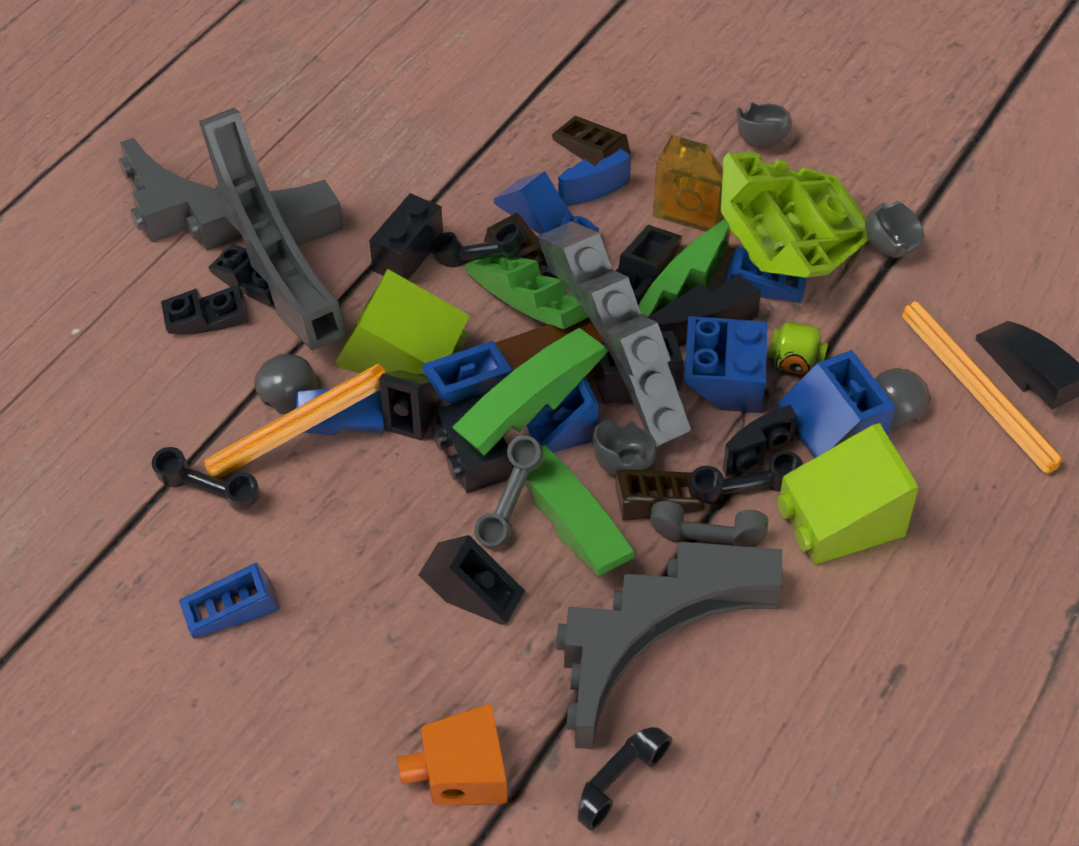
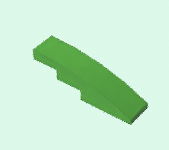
[638,219,730,317]
[464,255,588,329]
[452,328,608,456]
[512,445,635,576]

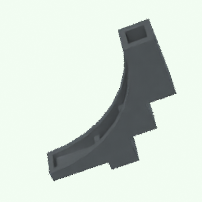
[199,108,347,351]
[119,138,343,251]
[537,221,691,446]
[556,542,783,749]

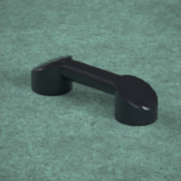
[430,221,525,267]
[152,447,260,511]
[690,451,803,504]
[577,727,672,831]

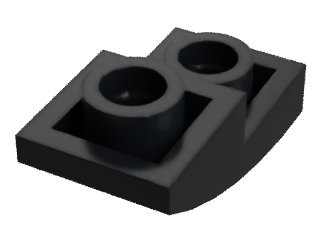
[208,244,274,306]
[161,285,249,334]
[722,404,797,476]

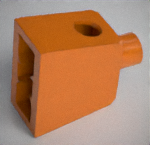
[397,704,508,805]

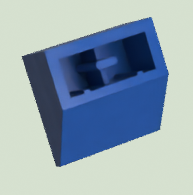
[684,316,767,413]
[778,350,896,458]

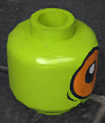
[768,322,828,376]

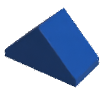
[494,171,572,235]
[422,341,513,404]
[526,376,599,452]

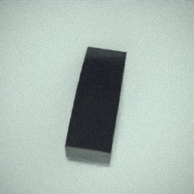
[616,224,682,305]
[648,274,761,347]
[975,321,1079,409]

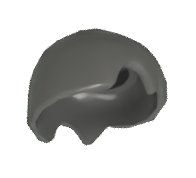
[736,102,792,148]
[865,201,924,258]
[254,354,319,414]
[875,368,931,429]
[593,418,657,475]

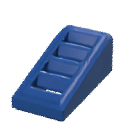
[724,247,807,303]
[179,562,280,638]

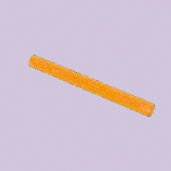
[902,301,1063,474]

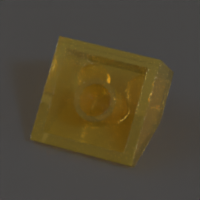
[653,135,725,232]

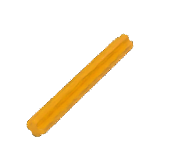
[204,364,386,479]

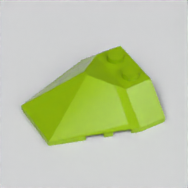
[721,152,869,278]

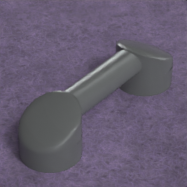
[474,435,544,548]
[650,501,769,547]

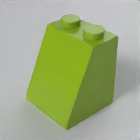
[334,269,470,375]
[777,423,919,566]

